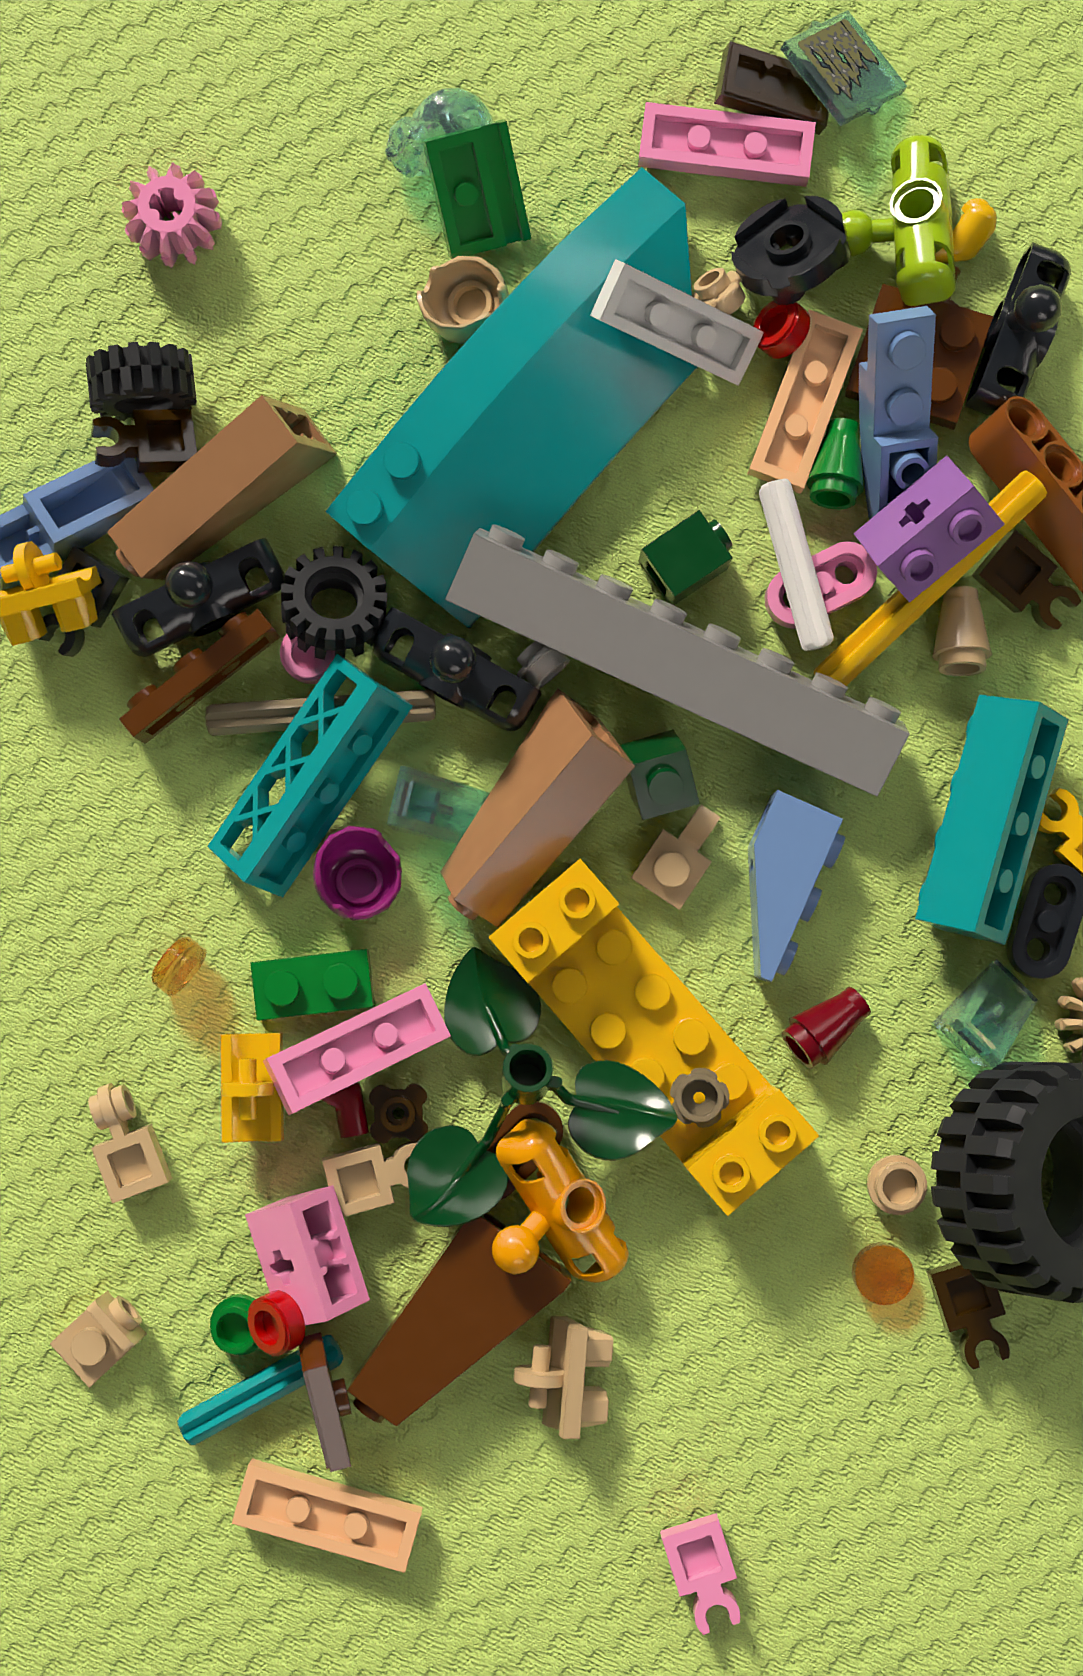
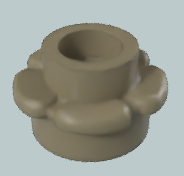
[670,1068,729,1128]

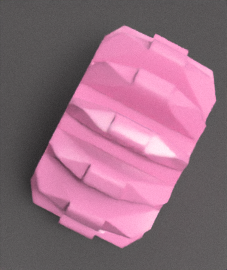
[122,162,222,268]

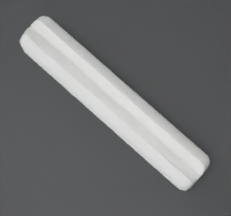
[759,479,834,651]

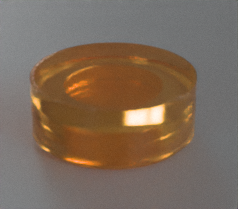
[151,937,207,996]
[852,1242,914,1305]

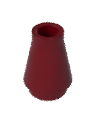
[782,987,871,1069]

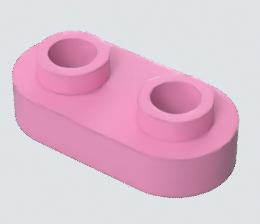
[765,542,877,629]

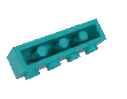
[915,695,1069,945]

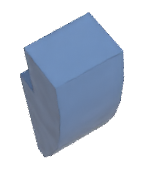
[0,458,154,590]

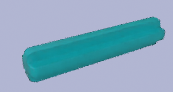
[177,1335,343,1445]

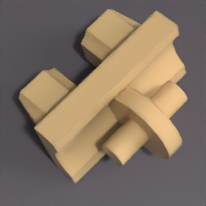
[513,1316,613,1439]

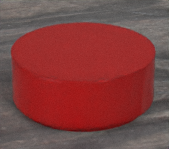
[753,301,811,359]
[248,1290,305,1356]

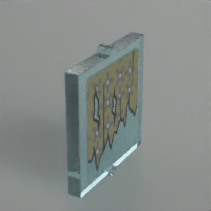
[780,10,908,127]

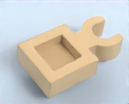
[322,1141,417,1217]

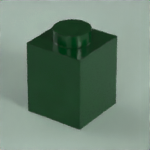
[638,510,733,605]
[620,729,700,820]

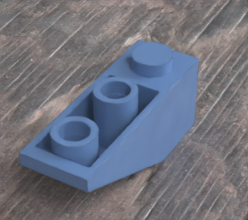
[748,790,845,982]

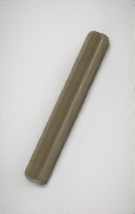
[205,689,436,736]

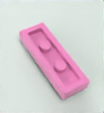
[638,102,816,187]
[263,983,451,1115]

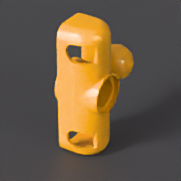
[492,1119,629,1283]

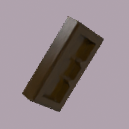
[714,41,833,135]

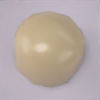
[416,256,509,344]

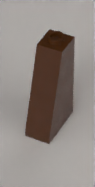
[347,1213,571,1426]

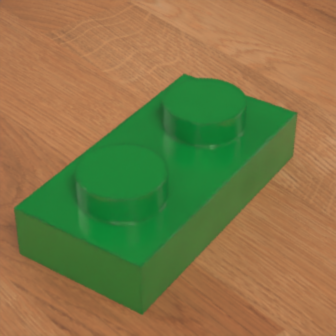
[250,949,375,1021]

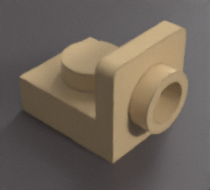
[50,1291,146,1388]

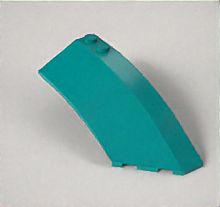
[325,167,698,628]

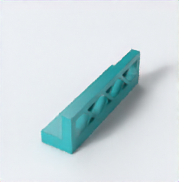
[207,654,413,898]

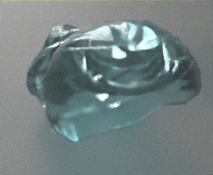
[385,88,494,178]

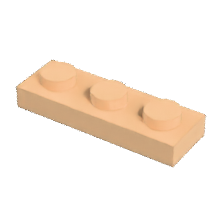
[747,309,863,494]
[232,1458,423,1573]

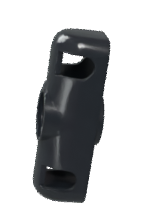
[965,242,1071,416]
[112,538,285,657]
[373,607,541,731]

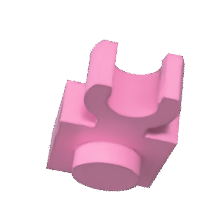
[660,1513,740,1635]

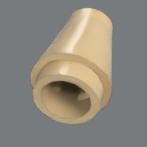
[932,586,992,676]

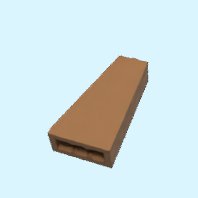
[107,395,337,580]
[440,689,635,927]

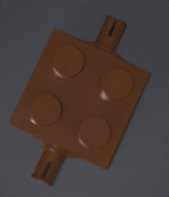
[845,263,993,430]

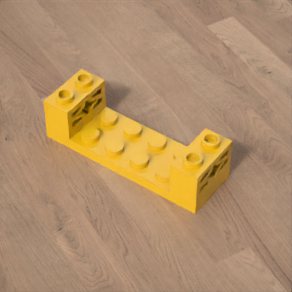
[489,858,819,1216]

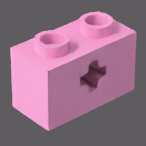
[245,1185,370,1325]

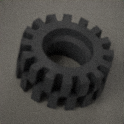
[85,342,197,421]
[281,546,387,660]

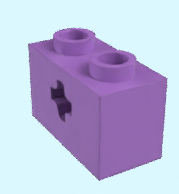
[854,455,1005,602]

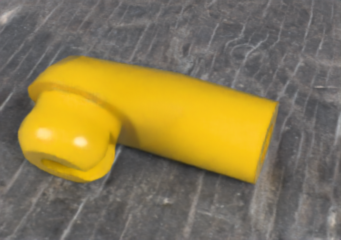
[935,198,997,263]

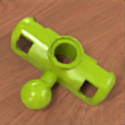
[841,135,956,306]

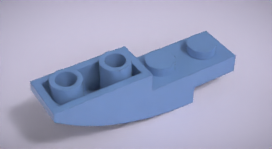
[859,306,938,520]

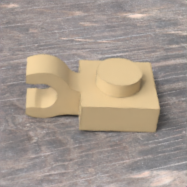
[631,804,721,910]

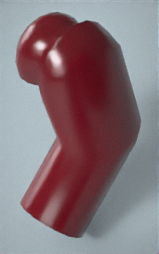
[321,1082,369,1138]

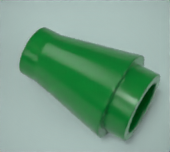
[806,418,864,510]

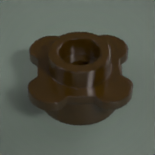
[369,1083,428,1143]

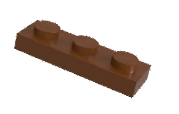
[119,609,280,744]

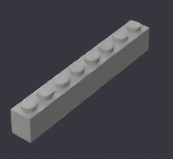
[445,525,910,797]

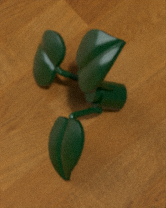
[407,947,677,1227]

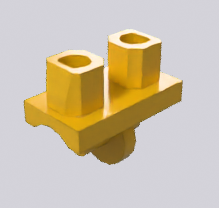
[0,541,102,646]
[221,1033,284,1143]

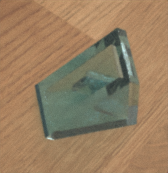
[387,766,490,845]
[932,959,1038,1068]

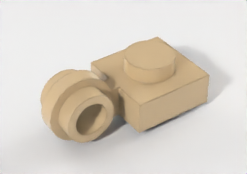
[88,1083,172,1204]

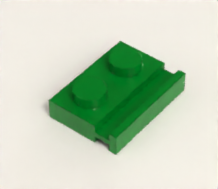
[422,119,532,259]

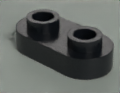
[1006,864,1083,979]

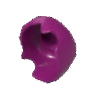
[313,826,402,920]

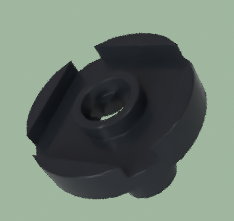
[731,196,851,305]

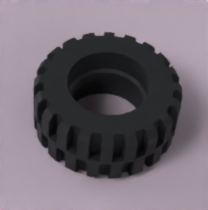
[931,1061,1083,1303]

